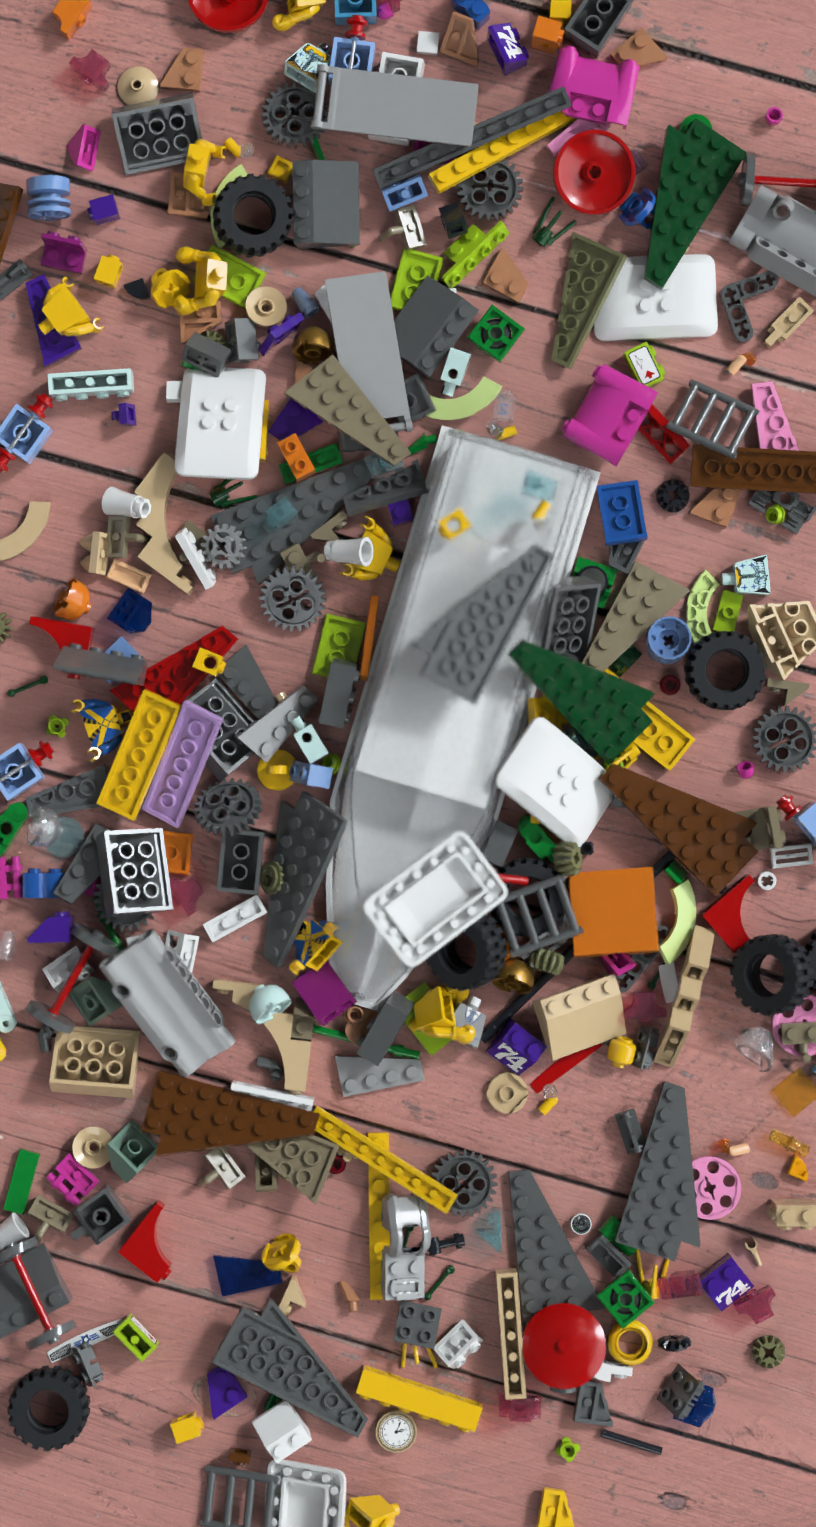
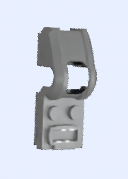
[381,1192,431,1300]

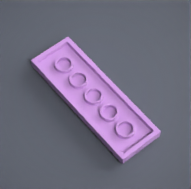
[142,700,223,828]

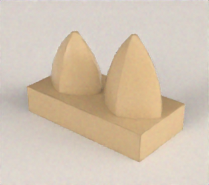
[79,531,108,576]

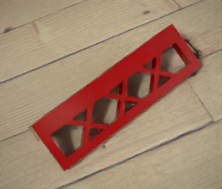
[638,404,690,465]

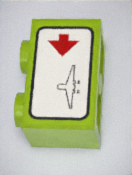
[623,341,666,388]
[113,1313,159,1362]

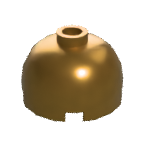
[292,325,333,364]
[492,957,534,994]

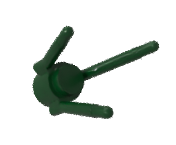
[532,197,577,248]
[209,479,258,508]

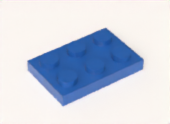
[597,480,647,546]

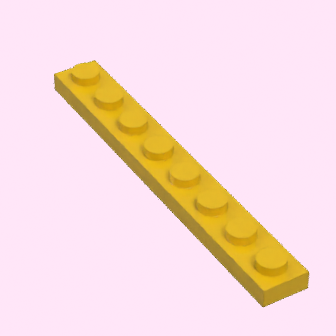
[428,111,577,194]
[313,1106,458,1214]
[368,1132,390,1300]

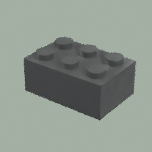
[563,0,633,59]
[318,658,361,728]
[216,830,265,895]

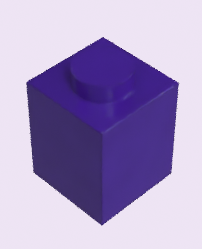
[87,194,120,225]
[388,499,414,527]

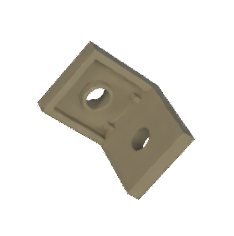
[734,806,786,850]

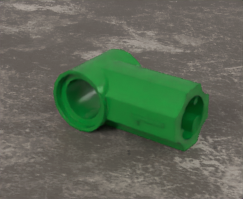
[598,1214,637,1257]

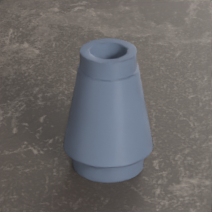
[291,287,319,319]

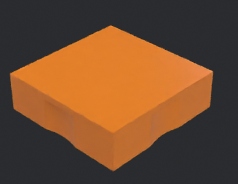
[569,867,659,958]

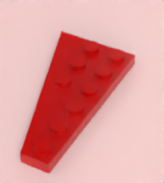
[109,626,239,712]

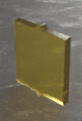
[771,1068,816,1117]

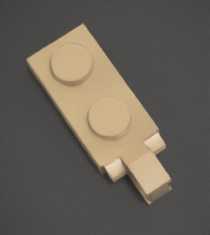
[763,296,814,349]

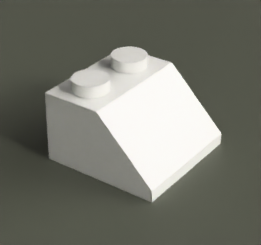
[252,1400,312,1463]

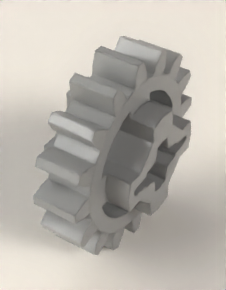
[201,524,247,569]

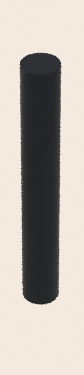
[600,1429,663,1455]

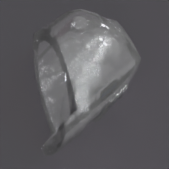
[736,1027,773,1072]

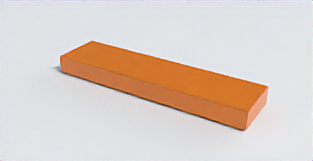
[360,595,379,681]

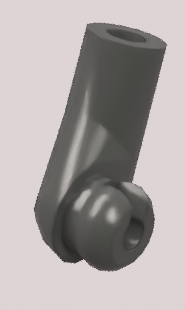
[37,1024,56,1053]
[257,1056,284,1081]

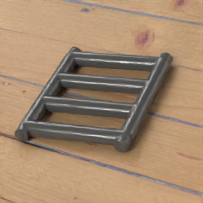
[666,379,760,460]
[496,874,584,958]
[199,1465,279,1527]

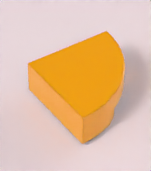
[787,1154,808,1182]

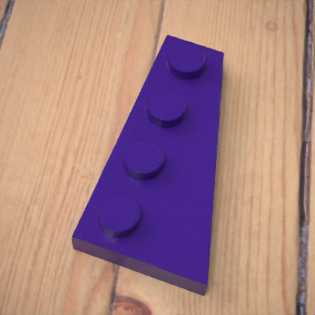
[25,274,82,367]

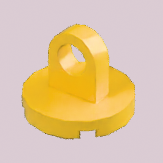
[151,268,190,308]
[257,749,296,791]
[261,1233,301,1273]

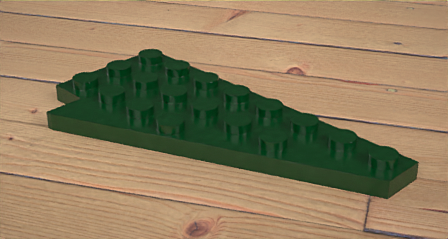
[644,119,746,290]
[508,639,655,765]

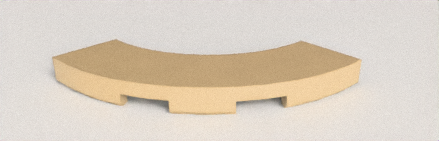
[0,501,51,561]

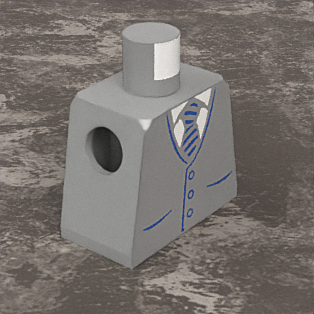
[453,996,486,1049]

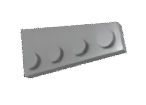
[235,685,318,763]
[335,1056,425,1097]

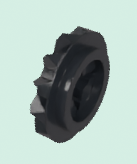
[656,479,690,513]
[658,1335,691,1352]

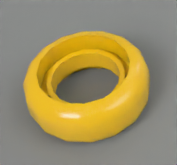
[607,1320,653,1366]

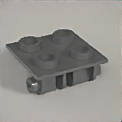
[393,1300,442,1350]
[657,1364,705,1419]

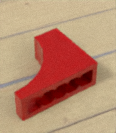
[29,616,94,680]
[700,874,754,953]
[118,1200,172,1283]

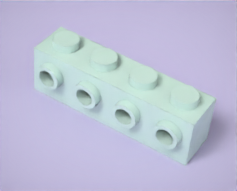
[48,368,135,401]

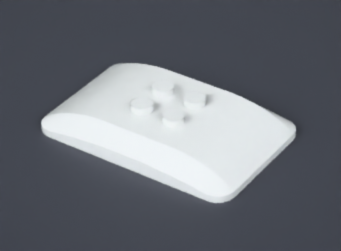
[594,254,718,342]
[175,367,266,480]
[495,717,614,847]
[364,831,507,966]
[263,1459,346,1527]

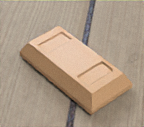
[106,559,152,594]

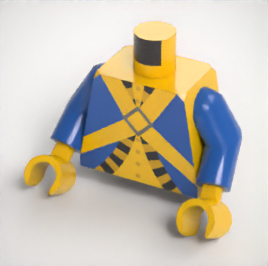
[70,699,132,762]
[288,920,343,976]

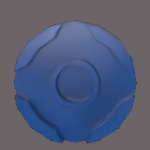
[618,188,656,229]

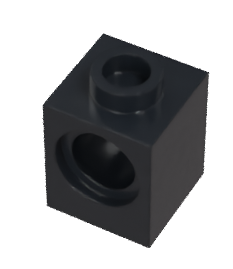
[439,202,468,239]

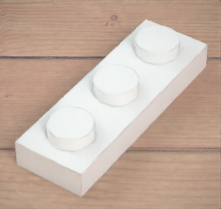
[175,527,216,590]
[203,895,267,943]

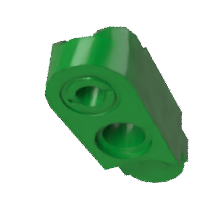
[0,802,29,857]
[517,813,556,866]

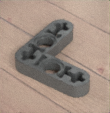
[720,271,779,344]

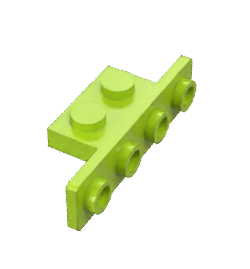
[442,221,509,288]

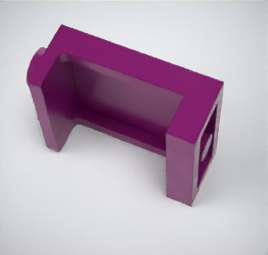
[292,960,357,1026]

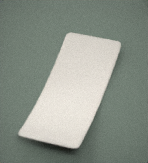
[659,962,678,1003]

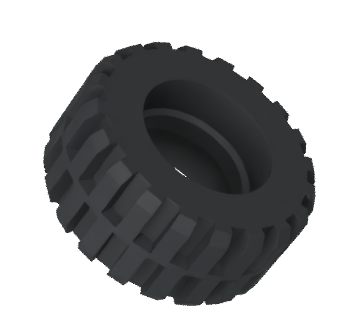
[212,174,293,258]
[684,631,767,710]
[490,858,566,938]
[426,913,507,991]
[730,934,814,1015]
[8,1366,90,1451]

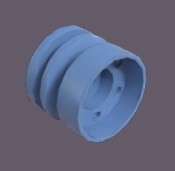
[26,175,71,221]
[646,616,691,664]

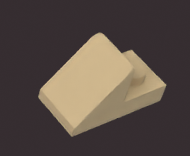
[279,1275,307,1316]

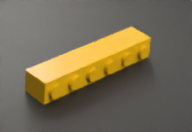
[356,1365,483,1433]

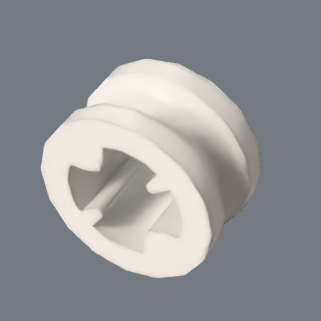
[757,871,777,890]

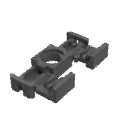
[747,490,816,535]

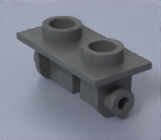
[0,259,33,301]
[631,1025,660,1070]
[614,1108,645,1154]
[71,1341,104,1387]

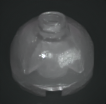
[27,806,63,848]

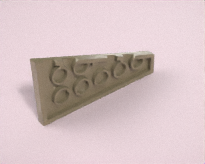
[284,355,411,467]
[245,1135,339,1204]

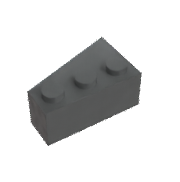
[356,991,415,1066]

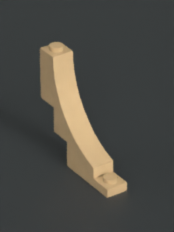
[134,452,194,595]
[653,925,715,1068]
[213,979,312,1095]

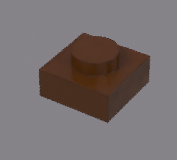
[229,1447,252,1466]

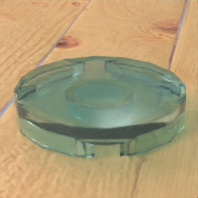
[43,817,85,858]

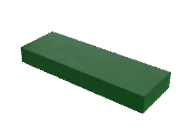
[279,443,344,485]
[3,1148,41,1215]

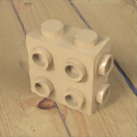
[767,1199,816,1230]

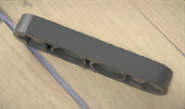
[615,925,670,992]

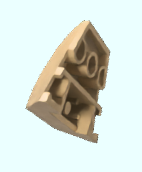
[748,601,816,681]

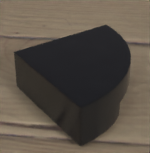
[123,278,150,300]

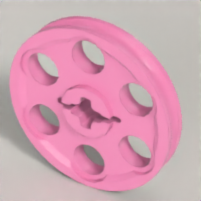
[772,995,816,1056]
[692,1156,741,1220]

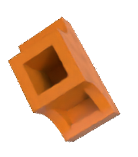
[52,0,93,40]

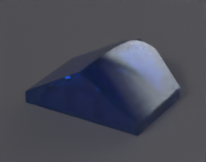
[107,588,152,634]
[673,1385,716,1428]

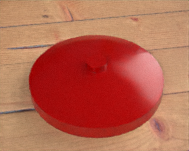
[188,0,269,33]
[553,130,636,215]
[522,1303,606,1389]

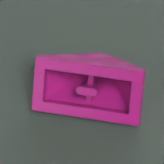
[66,124,101,171]
[599,953,636,977]

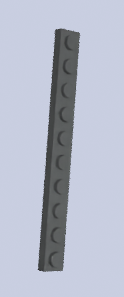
[372,86,572,189]

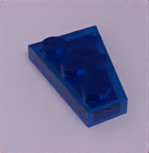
[213,1255,283,1297]

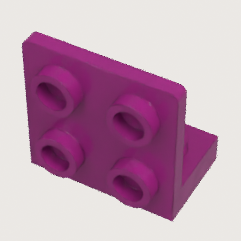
[41,231,87,274]

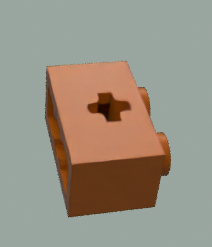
[531,15,565,54]
[277,433,316,482]

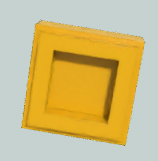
[267,155,292,184]

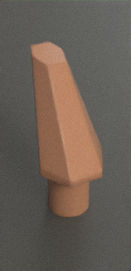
[339,1281,360,1313]

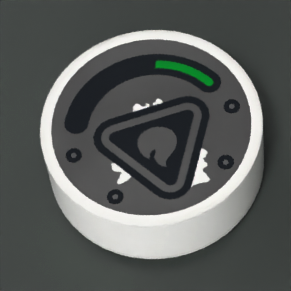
[570,1213,592,1235]

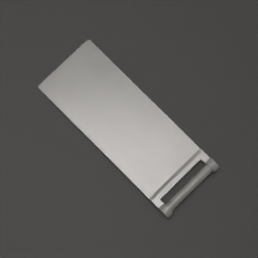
[310,64,479,147]
[325,271,413,440]

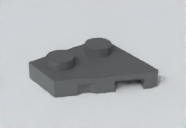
[609,540,645,575]
[572,1380,613,1427]

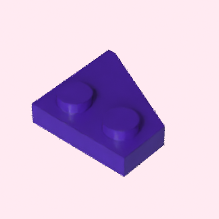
[258,312,305,356]
[268,398,324,441]
[207,1366,248,1420]

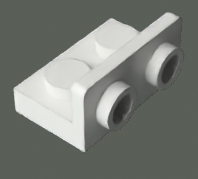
[42,946,94,993]
[434,1319,483,1369]

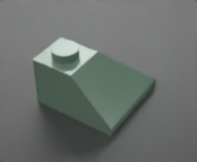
[68,977,122,1027]
[106,1120,158,1183]

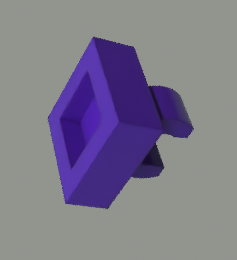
[111,403,137,427]

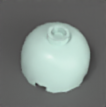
[249,984,291,1024]

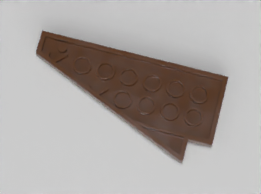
[598,764,758,896]
[141,1071,319,1157]

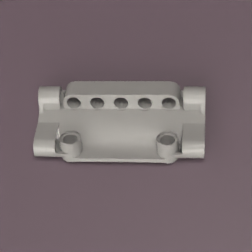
[729,185,816,296]
[99,929,236,1077]

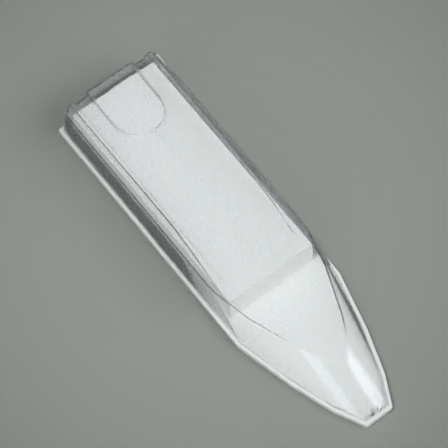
[326,425,601,1011]

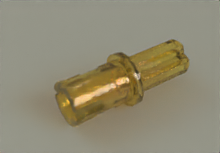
[769,1129,810,1158]

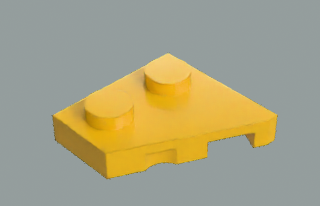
[536,1487,574,1527]

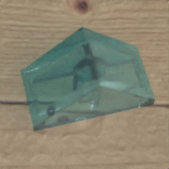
[521,470,558,502]

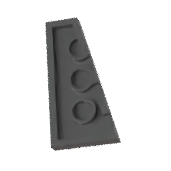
[343,459,428,517]
[218,644,278,719]
[26,764,107,818]
[53,823,109,905]

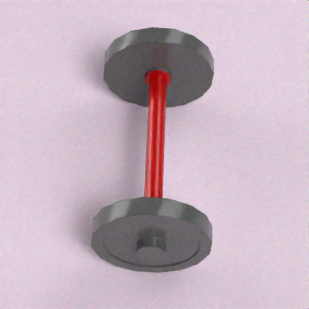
[738,152,816,206]
[26,923,120,1034]
[0,1237,77,1351]

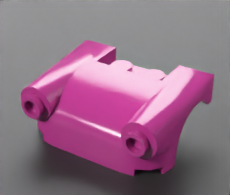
[549,45,640,130]
[561,364,658,467]

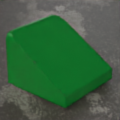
[664,860,687,885]

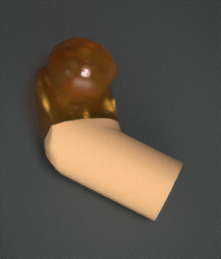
[726,352,757,375]
[718,1139,750,1156]

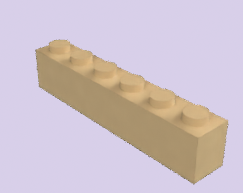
[495,1268,526,1400]

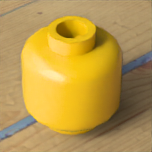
[607,1036,636,1068]

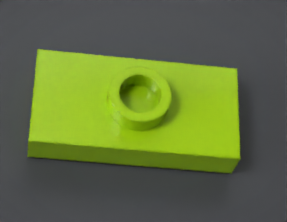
[713,590,744,632]

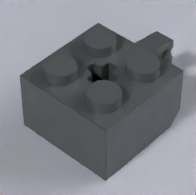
[70,1184,133,1245]

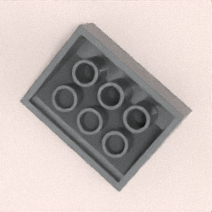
[112,92,202,175]
[292,160,360,249]
[394,275,479,379]
[542,576,602,663]
[53,643,148,686]
[181,677,255,782]
[96,828,173,918]
[0,1243,73,1339]

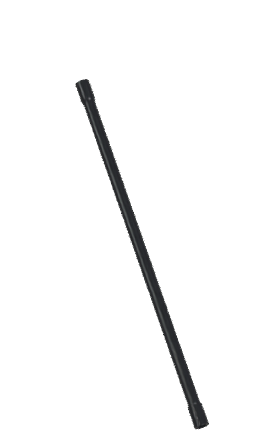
[481,850,676,1044]

